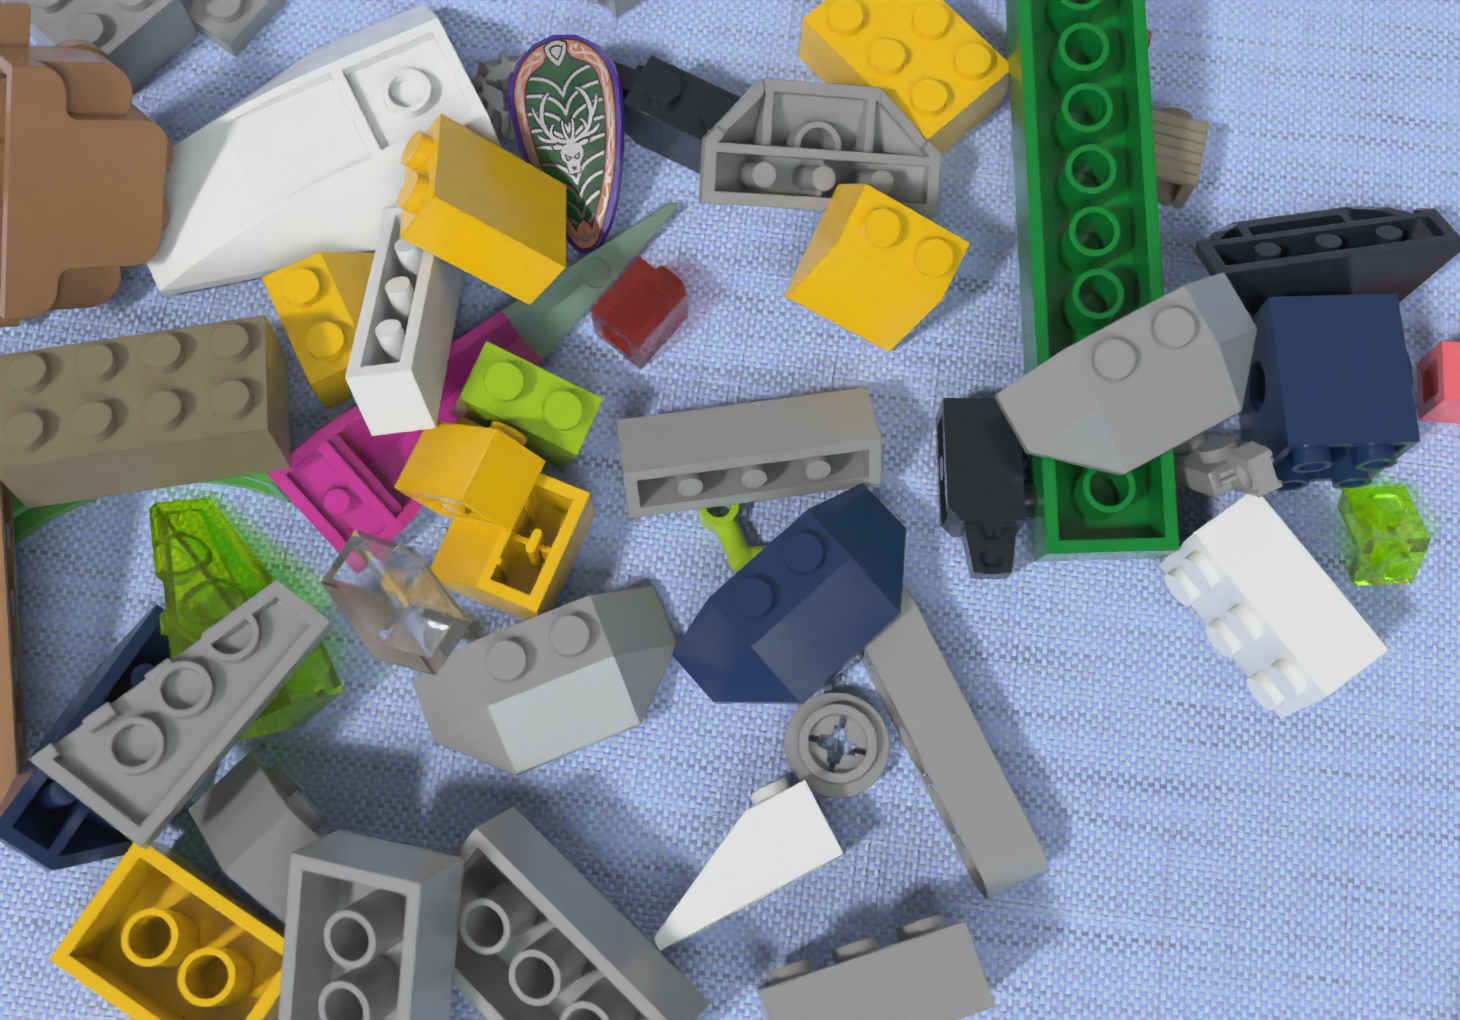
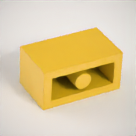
[394,417,546,531]

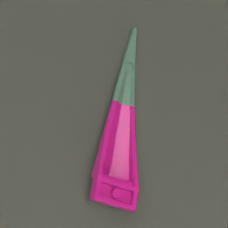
[266,202,678,571]

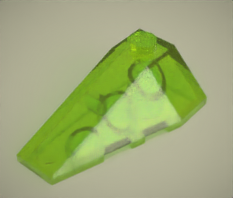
[149,497,345,742]

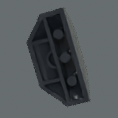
[1195,207,1460,316]

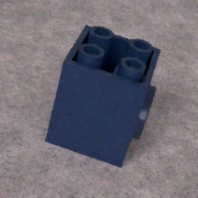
[1238,293,1420,491]

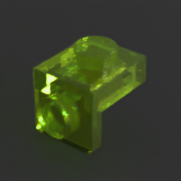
[1337,486,1431,586]

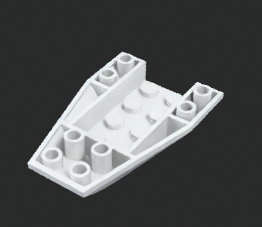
[146,4,501,297]

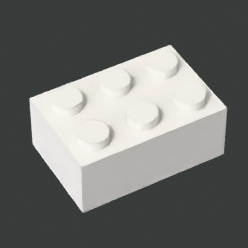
[1159,494,1389,718]

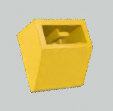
[425,473,596,621]

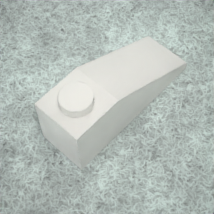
[653,778,844,952]

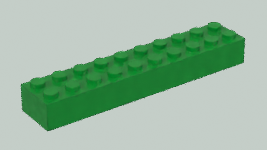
[1005,0,1180,562]

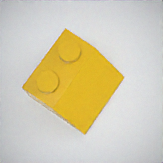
[784,183,970,352]
[262,252,375,410]

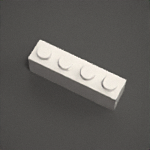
[345,207,464,436]

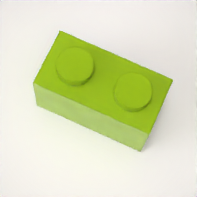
[450,341,603,469]

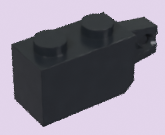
[613,55,741,174]
[935,398,1035,580]

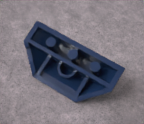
[672,483,907,704]
[0,604,202,872]

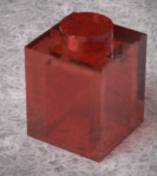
[591,257,688,370]

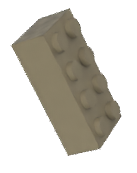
[0,315,291,509]

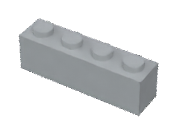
[616,387,882,518]

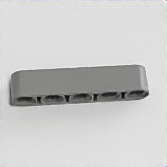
[858,583,1048,900]

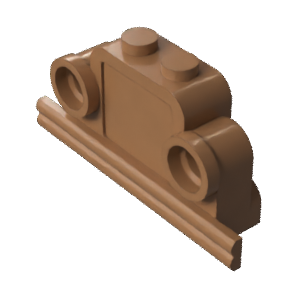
[0,0,173,327]

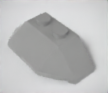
[699,78,942,217]
[994,272,1257,476]
[412,586,677,776]

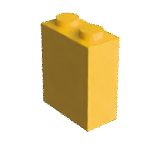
[397,113,566,305]

